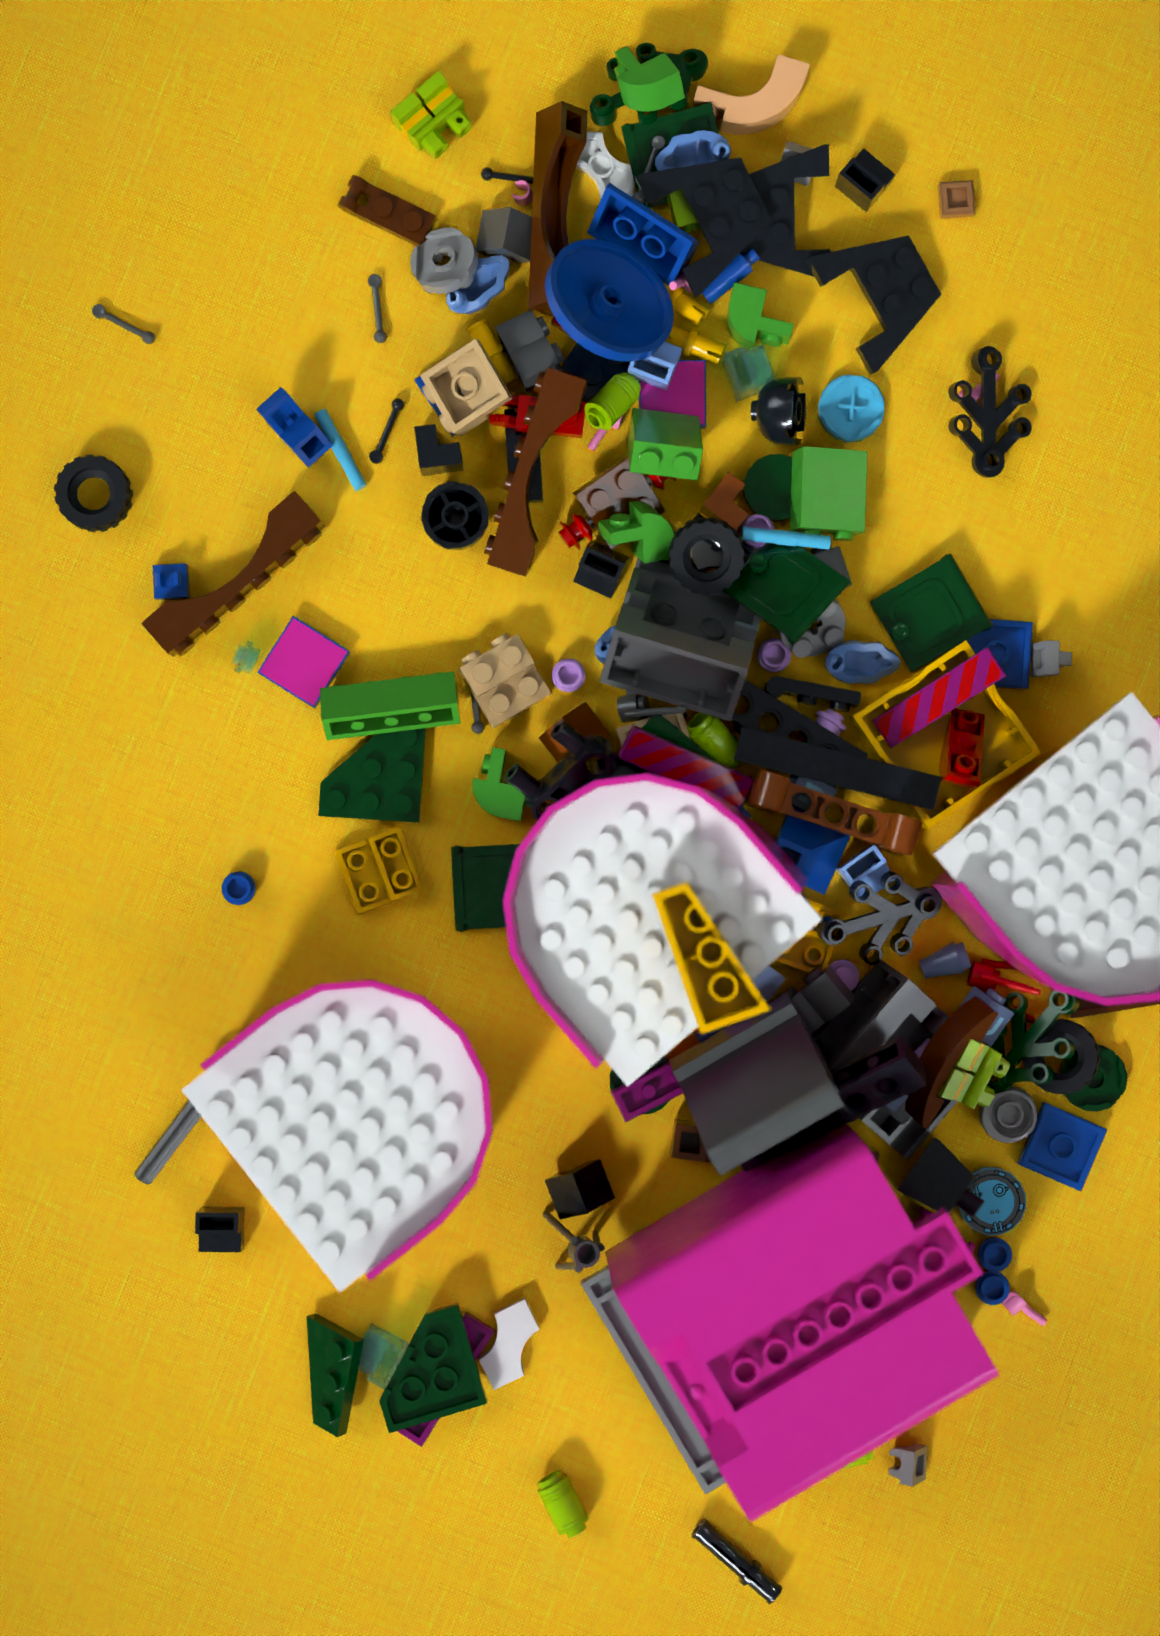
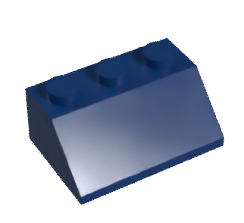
[587,183,700,286]

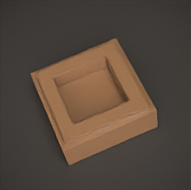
[938,180,975,219]

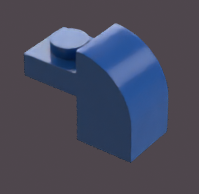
[256,387,333,468]

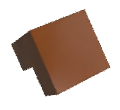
[700,472,749,532]
[538,702,611,762]

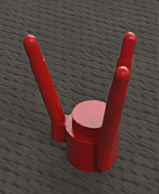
[967,958,1041,1023]

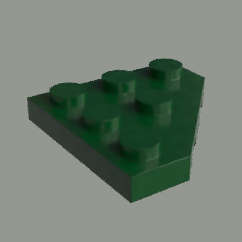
[318,728,426,823]
[379,1303,488,1433]

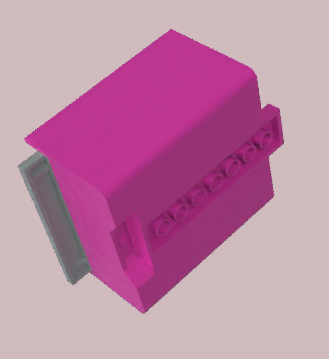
[580,1124,999,1522]

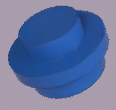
[222,872,256,905]
[977,1237,1012,1272]
[975,1271,1010,1305]

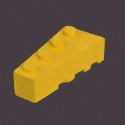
[651,881,770,1034]

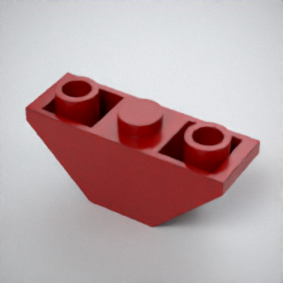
[939,708,985,788]

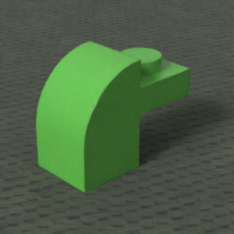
[614,46,685,112]
[727,282,794,350]
[598,501,674,564]
[472,747,525,822]

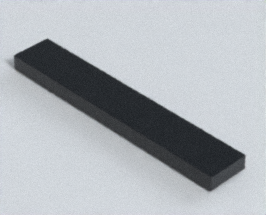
[734,727,942,810]

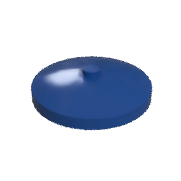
[545,239,674,362]

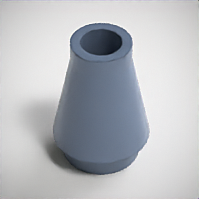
[919,941,972,979]

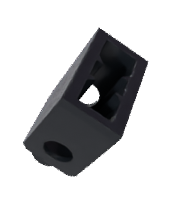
[897,1137,985,1218]

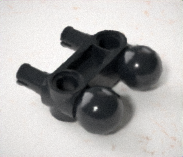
[505,719,641,821]

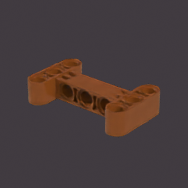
[745,770,923,856]

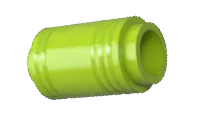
[584,372,641,430]
[687,712,740,768]
[537,1470,589,1538]

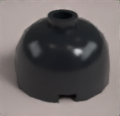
[750,377,806,445]
[421,481,489,550]

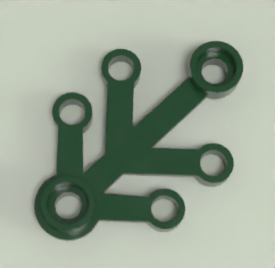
[589,42,708,126]
[987,990,1080,1093]

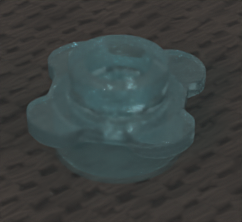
[232,641,260,674]

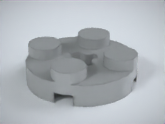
[410,227,478,294]
[778,599,846,658]

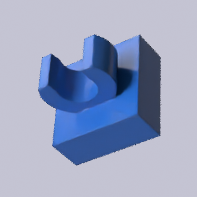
[153,563,190,600]

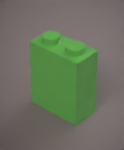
[628,408,703,480]
[790,446,867,541]

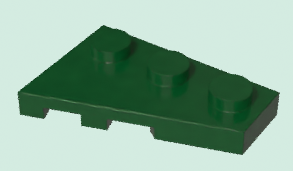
[306,1313,364,1437]

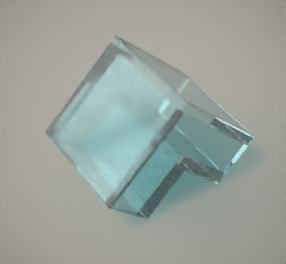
[722,344,775,402]
[358,1323,408,1390]

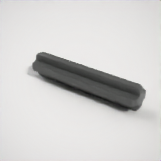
[134,1100,201,1185]

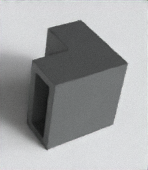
[476,207,532,263]

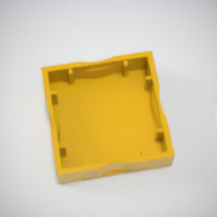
[849,640,1042,829]

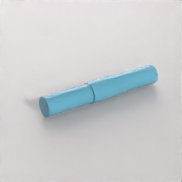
[314,409,367,491]
[741,527,831,550]

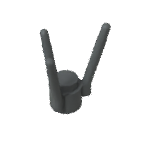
[617,690,687,723]
[543,1211,605,1273]

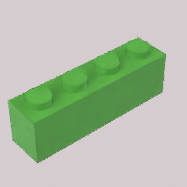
[320,671,461,740]

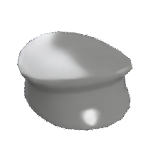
[979,1087,1037,1143]

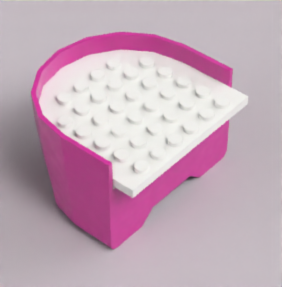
[931,692,1160,1005]
[503,774,823,1086]
[181,980,492,1292]

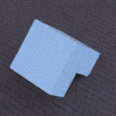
[628,342,682,391]
[836,844,895,897]

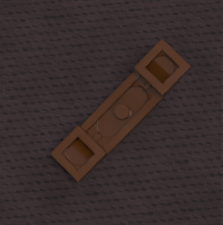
[905,996,999,1129]

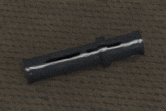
[691,1519,782,1604]

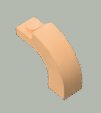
[693,54,810,135]

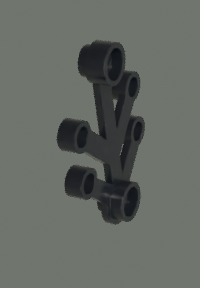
[948,346,1032,478]
[817,871,942,965]

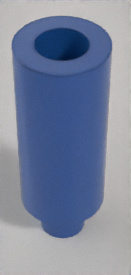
[702,248,760,305]

